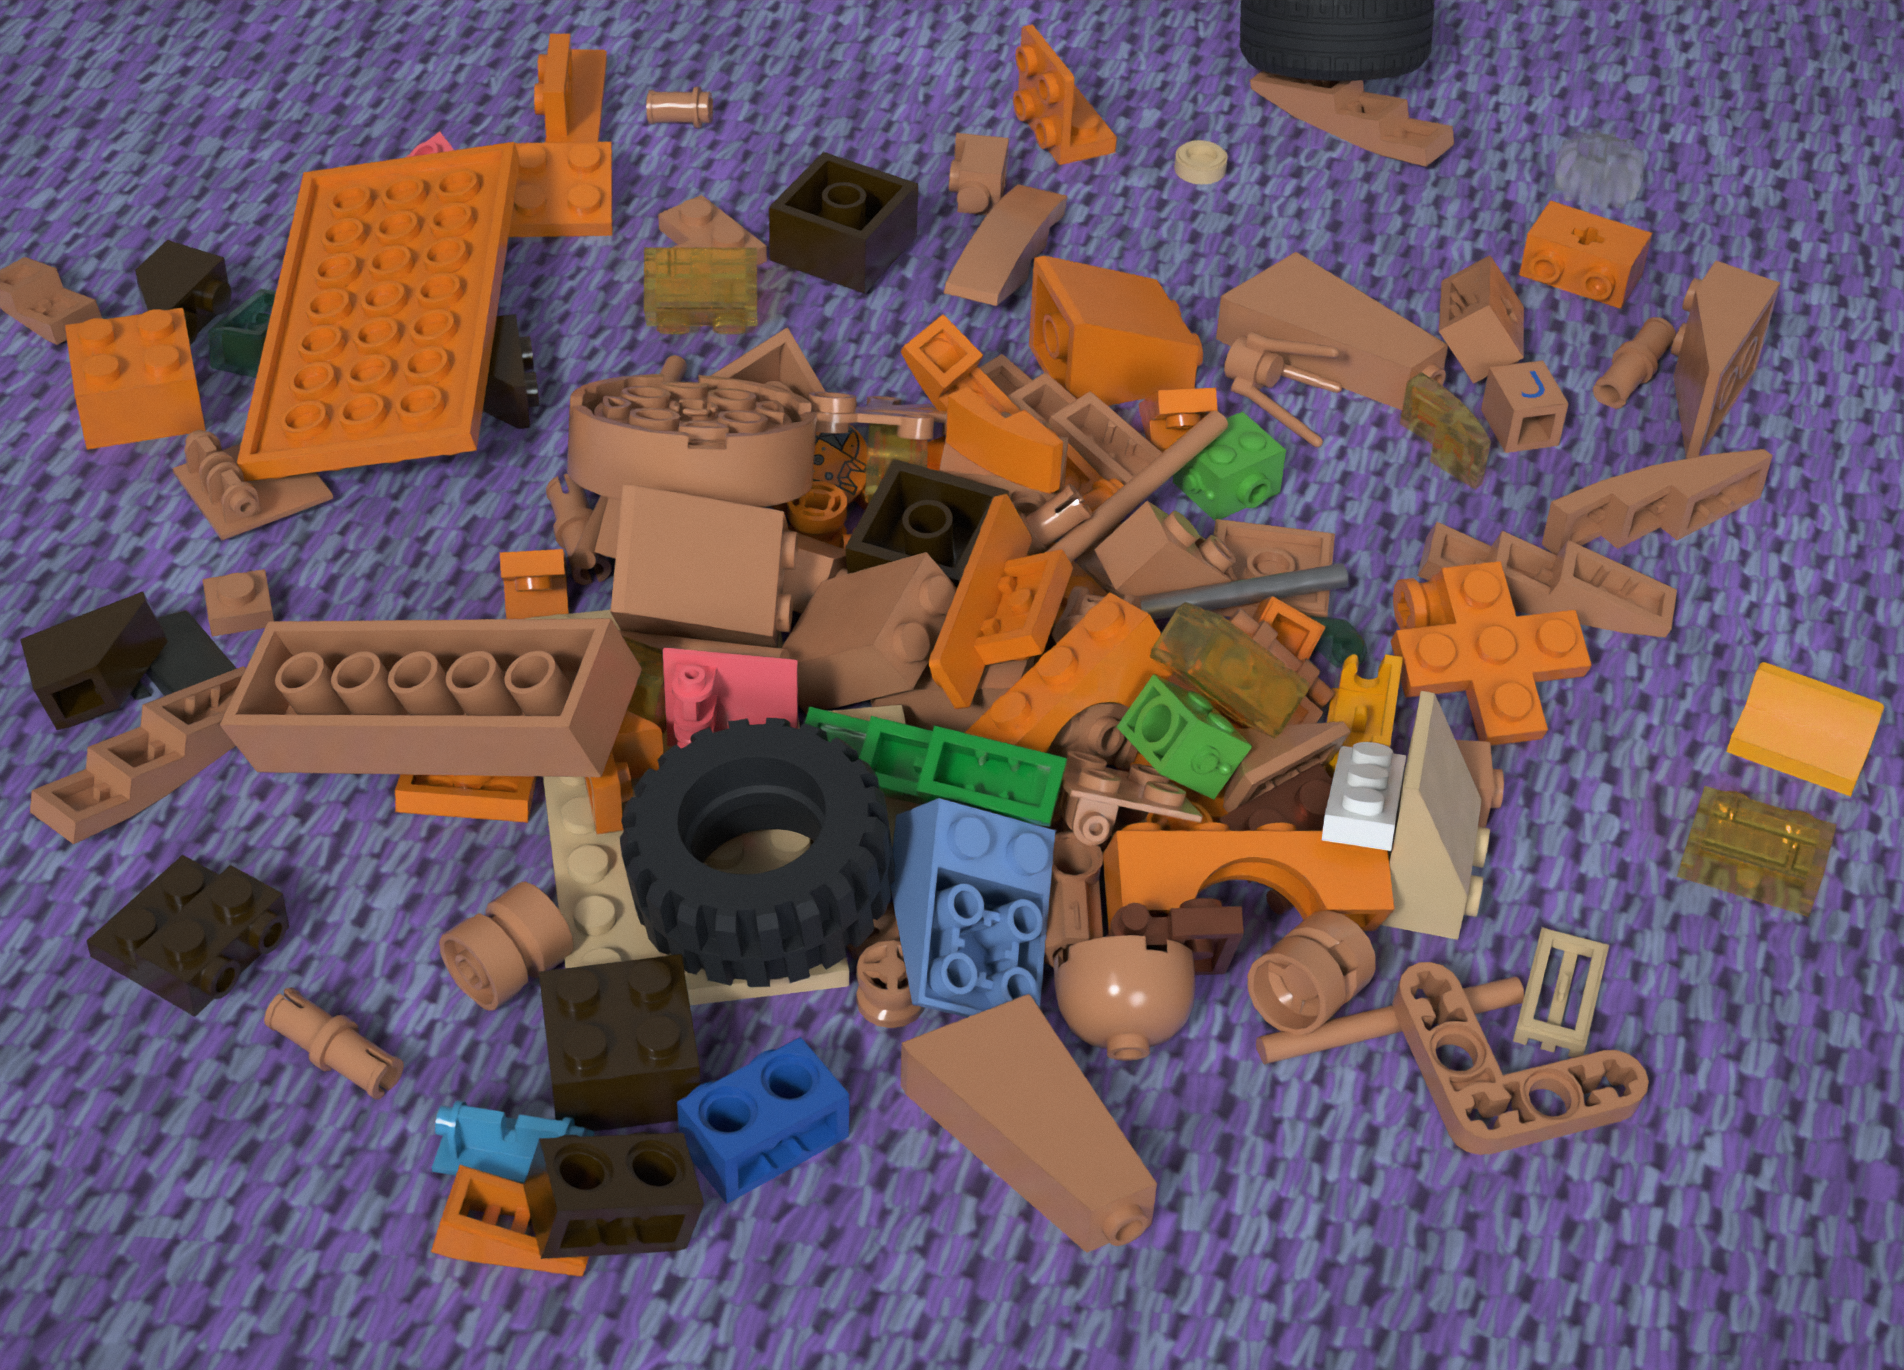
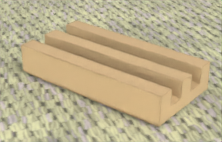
[1513,927,1609,1058]

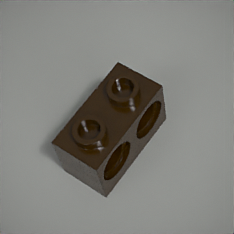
[523,1132,704,1259]

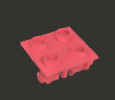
[663,648,798,749]

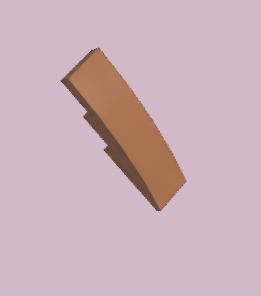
[1250,70,1454,167]
[944,184,1068,306]
[979,354,1162,485]
[1542,449,1773,555]
[1417,522,1677,637]
[30,666,246,844]

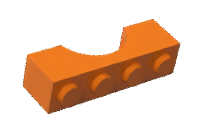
[965,592,1180,753]
[1103,822,1394,931]

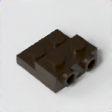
[86,855,289,1017]

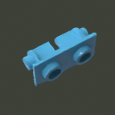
[432,1100,595,1184]

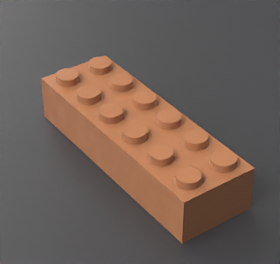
[220,618,642,777]

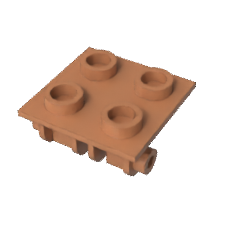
[172,430,333,540]
[1055,751,1203,845]

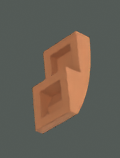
[0,257,102,345]

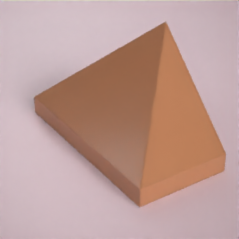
[1223,722,1351,813]

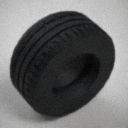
[1239,0,1435,81]

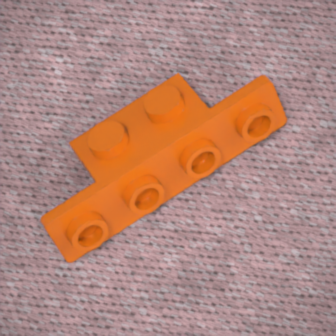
[534,33,607,143]
[929,494,1073,709]

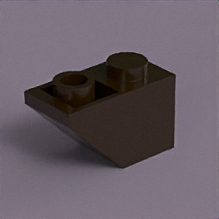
[135,240,232,345]
[483,314,539,429]
[20,591,168,730]

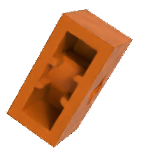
[1519,200,1653,309]

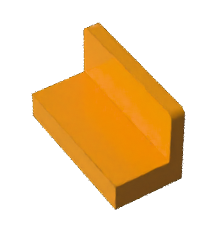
[1726,662,1885,797]

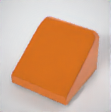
[1252,596,1325,661]

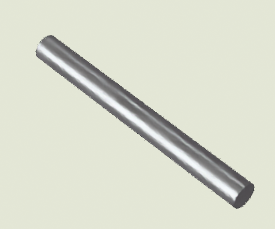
[1139,563,1348,620]

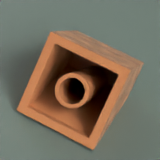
[610,484,798,648]

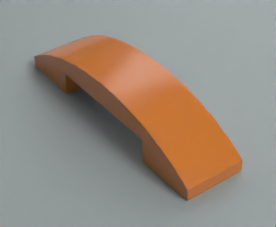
[900,314,1102,496]

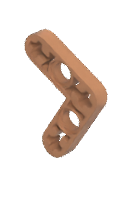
[1392,962,1649,1155]

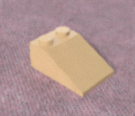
[1381,691,1490,940]

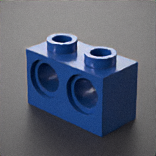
[677,1037,850,1204]

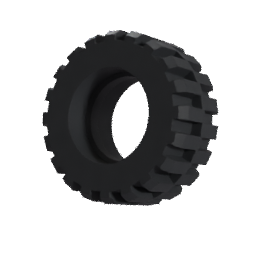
[620,718,895,988]

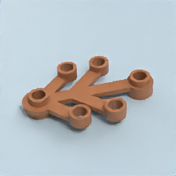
[808,392,947,440]

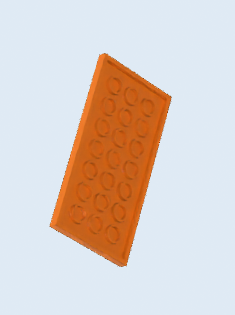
[237,142,520,482]

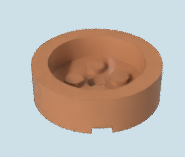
[567,374,817,507]

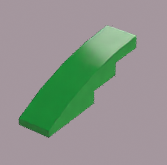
[805,706,1068,827]

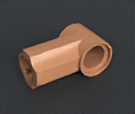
[1044,832,1103,968]

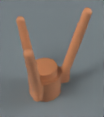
[1224,332,1342,447]

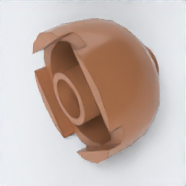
[1054,935,1196,1061]

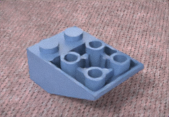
[890,798,1055,1017]

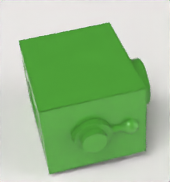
[1173,411,1286,521]
[1116,674,1252,800]

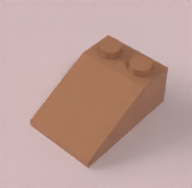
[1671,260,1780,458]

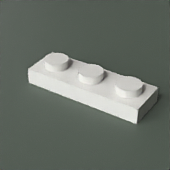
[1322,742,1406,851]

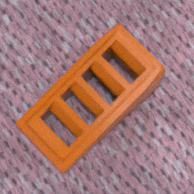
[431,1165,589,1277]

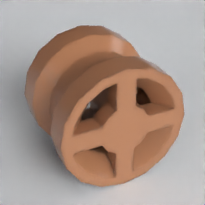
[856,940,924,1028]

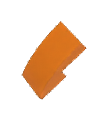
[946,386,1063,494]

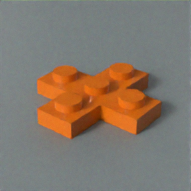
[1390,561,1592,746]

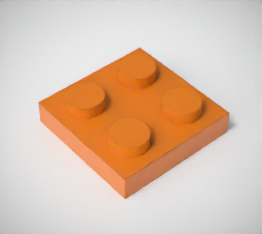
[509,142,613,237]

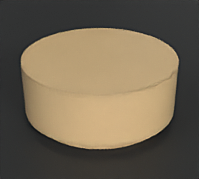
[1174,140,1228,184]

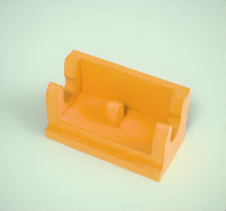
[1323,654,1403,780]

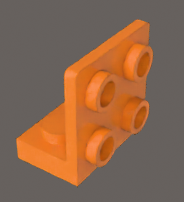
[1013,24,1117,165]

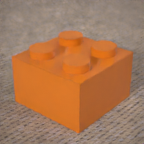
[65,308,206,450]

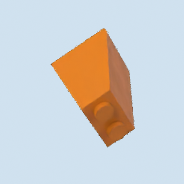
[1029,255,1203,406]

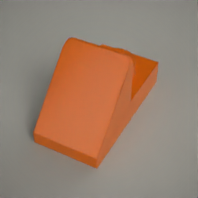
[1139,388,1218,453]
[499,549,569,619]
[584,710,663,834]

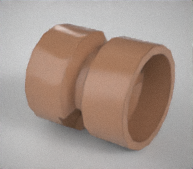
[439,881,574,1011]
[1247,910,1376,1036]

